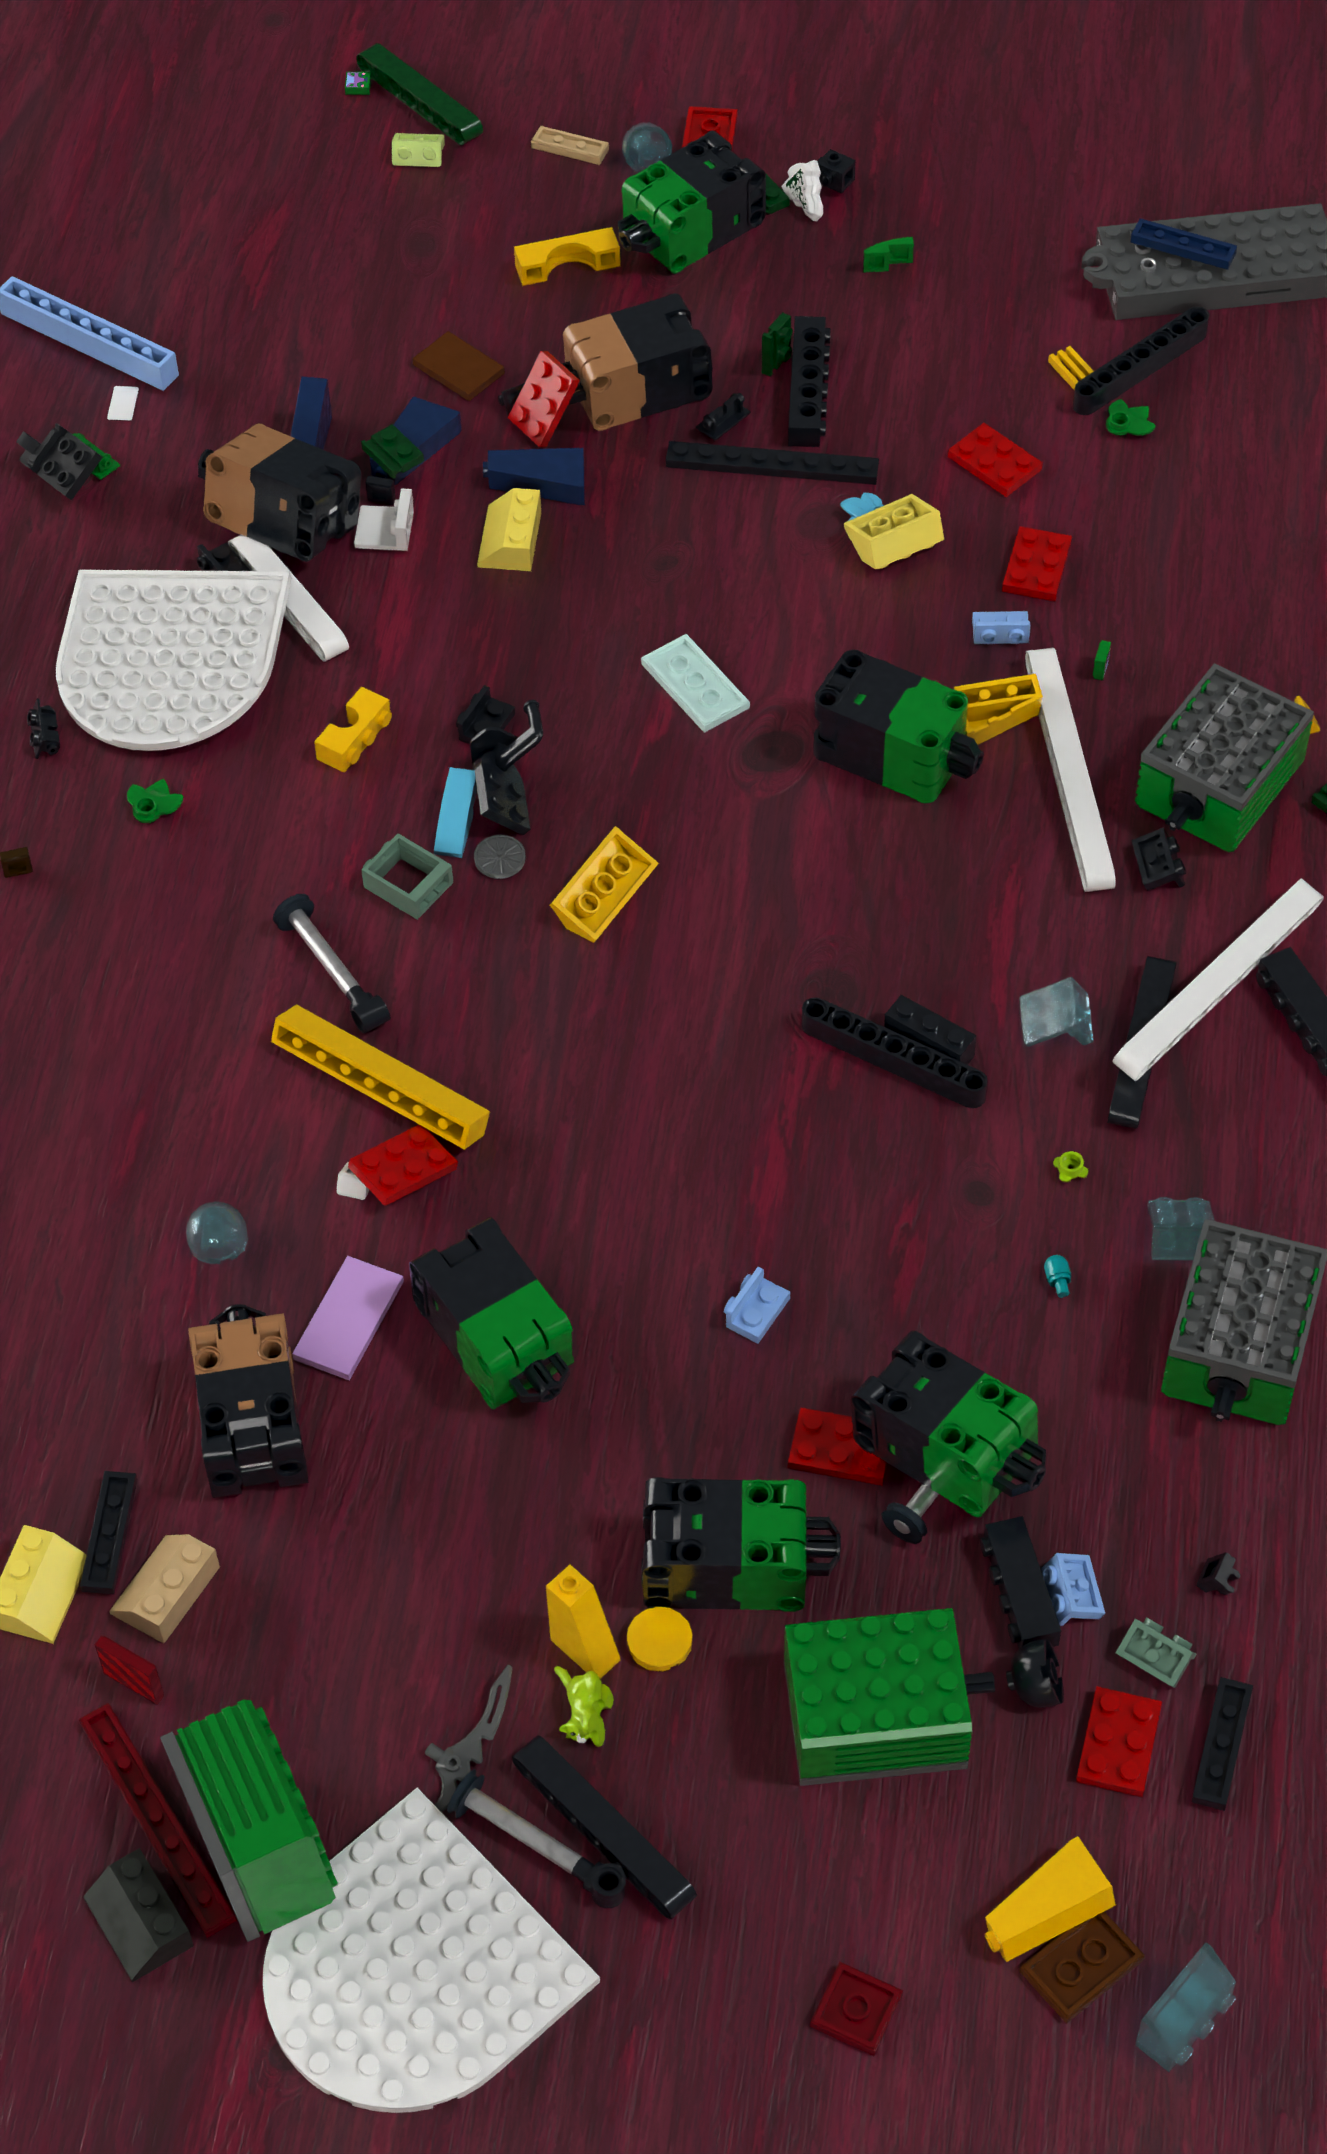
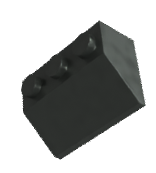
[83,1848,194,1982]

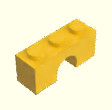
[314,686,392,773]

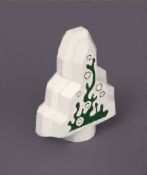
[781,160,823,221]

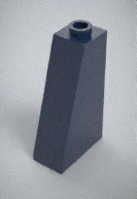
[291,376,332,450]
[370,397,462,485]
[483,448,585,505]

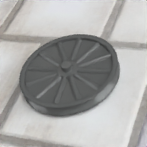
[474,835,526,879]

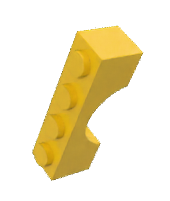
[514,227,620,286]

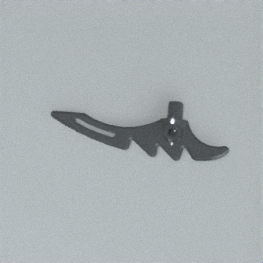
[425,1665,512,1812]

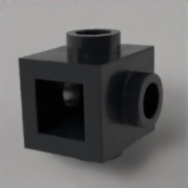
[817,149,856,194]

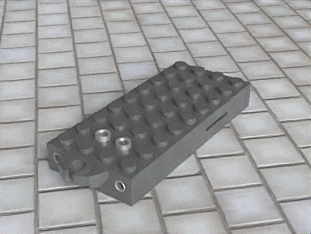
[1081,203,1327,320]

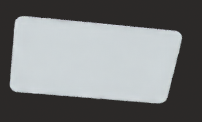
[107,386,139,421]

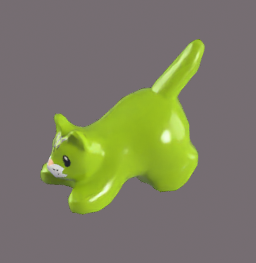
[554,1666,614,1747]

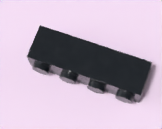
[980,1516,1061,1649]

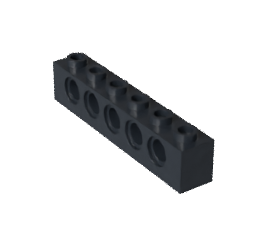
[788,316,831,447]

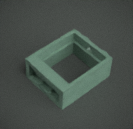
[362,834,453,920]

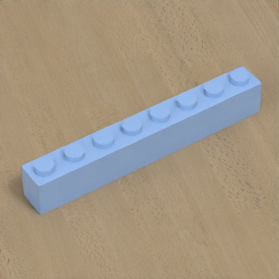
[0,276,179,391]

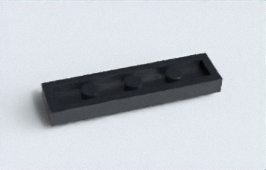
[80,1471,138,1594]
[1191,1677,1253,1811]

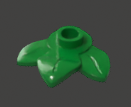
[1106,399,1156,436]
[127,779,184,823]

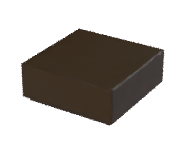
[0,847,33,878]

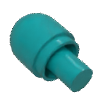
[1044,1255,1072,1297]

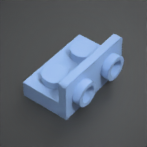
[972,611,1030,644]
[724,1267,790,1344]
[1041,1553,1105,1626]

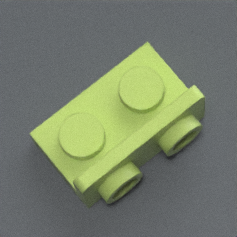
[392,133,445,167]

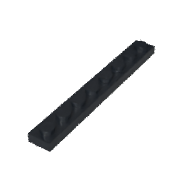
[666,441,879,485]

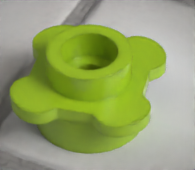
[1053,1151,1088,1183]

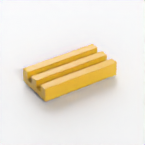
[1048,346,1094,390]

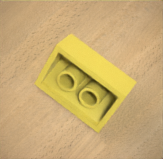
[477,488,541,571]
[843,494,944,570]
[0,1525,87,1644]

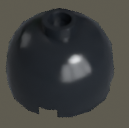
[1006,1639,1064,1708]

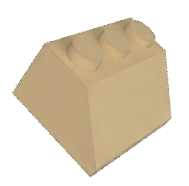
[109,1534,220,1644]

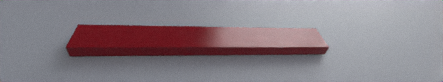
[79,1703,237,1938]

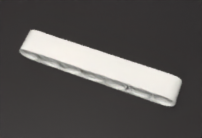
[228,534,349,662]

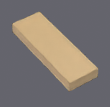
[531,126,609,165]

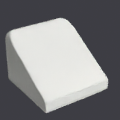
[337,1162,369,1200]

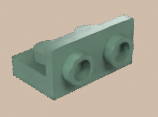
[1116,1617,1197,1688]

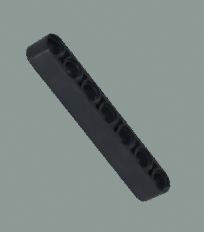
[1073,307,1210,415]
[1107,956,1177,1129]
[801,997,988,1108]
[512,1735,697,1920]

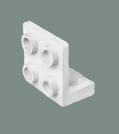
[354,489,414,551]

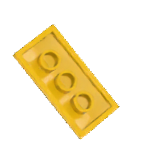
[550,826,659,943]

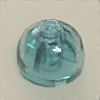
[622,122,672,173]
[186,1201,248,1264]

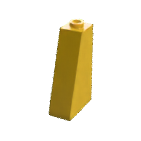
[546,1565,621,1679]
[984,1836,1116,1962]

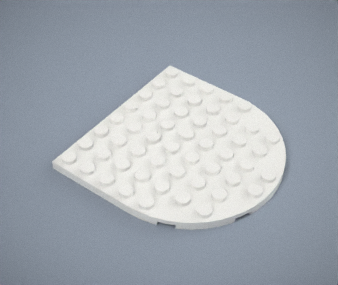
[56,570,292,751]
[263,1787,600,2113]

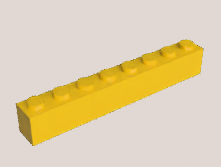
[271,1004,490,1150]

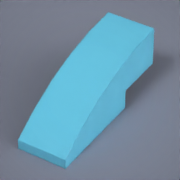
[434,767,477,858]

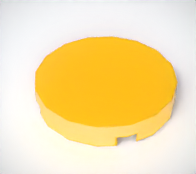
[627,1607,693,1672]

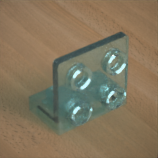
[1020,977,1094,1047]
[1148,1197,1215,1260]

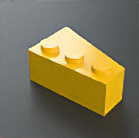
[954,674,1043,745]

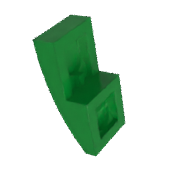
[863,237,914,273]

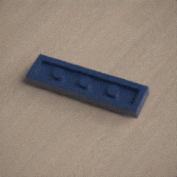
[1130,218,1237,270]

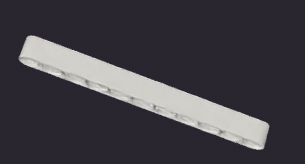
[1025,648,1116,892]
[1112,878,1324,1082]

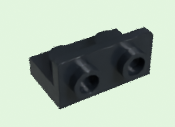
[196,542,251,571]
[456,685,515,744]
[1132,828,1186,891]

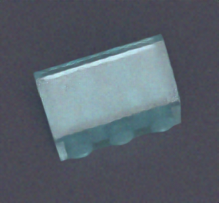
[1135,1943,1236,2072]

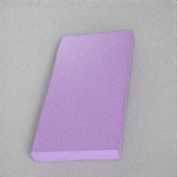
[292,1256,404,1381]

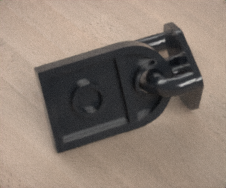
[470,700,544,835]

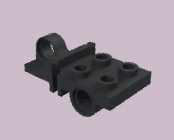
[16,423,103,500]

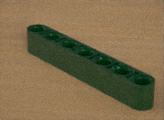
[356,43,483,145]

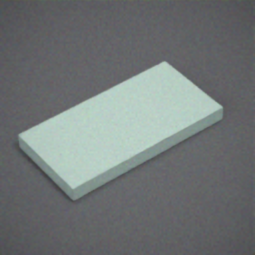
[641,634,750,733]

